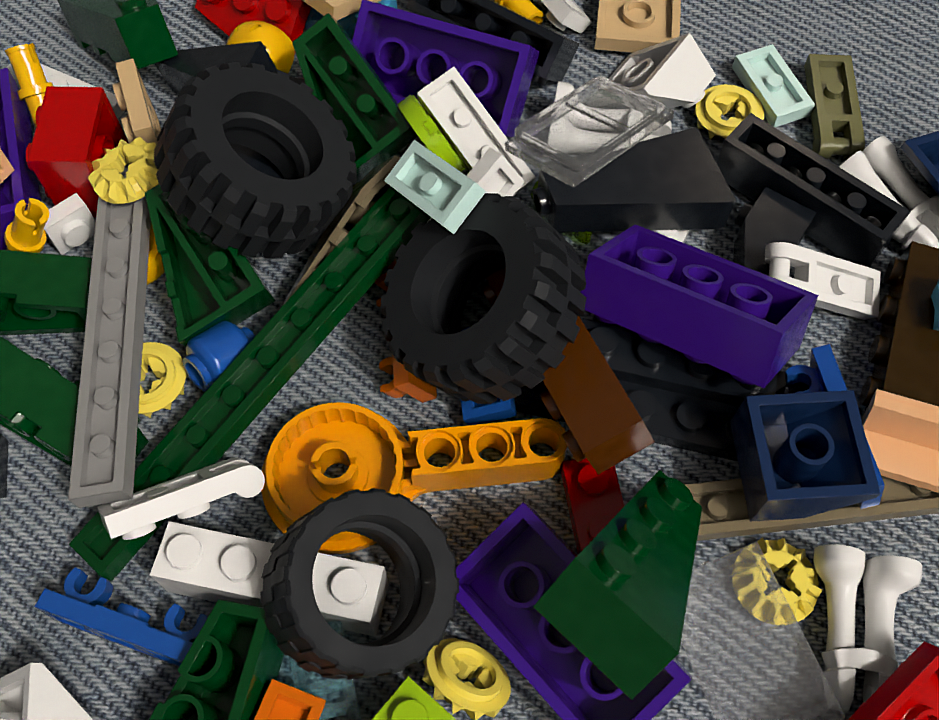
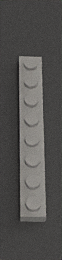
[68,156,151,508]

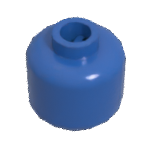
[182,321,255,392]

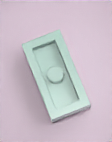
[732,44,815,127]
[384,140,486,234]

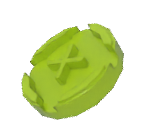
[397,95,465,172]

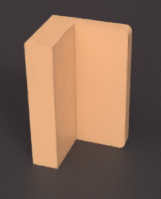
[862,389,939,493]

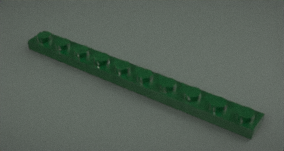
[69,186,431,581]

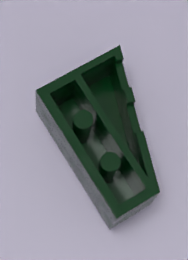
[57,0,178,69]
[292,13,418,187]
[145,184,275,347]

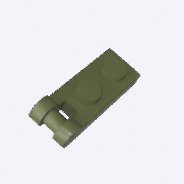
[804,54,865,160]

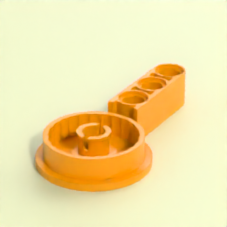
[261,402,567,554]

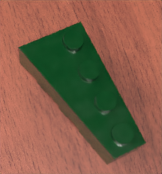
[0,250,92,336]
[0,337,149,467]
[533,470,702,700]
[149,599,284,720]

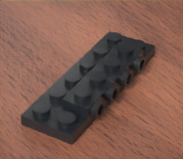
[515,316,810,462]

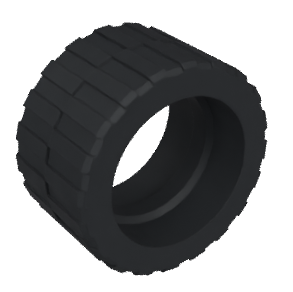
[260,488,459,680]

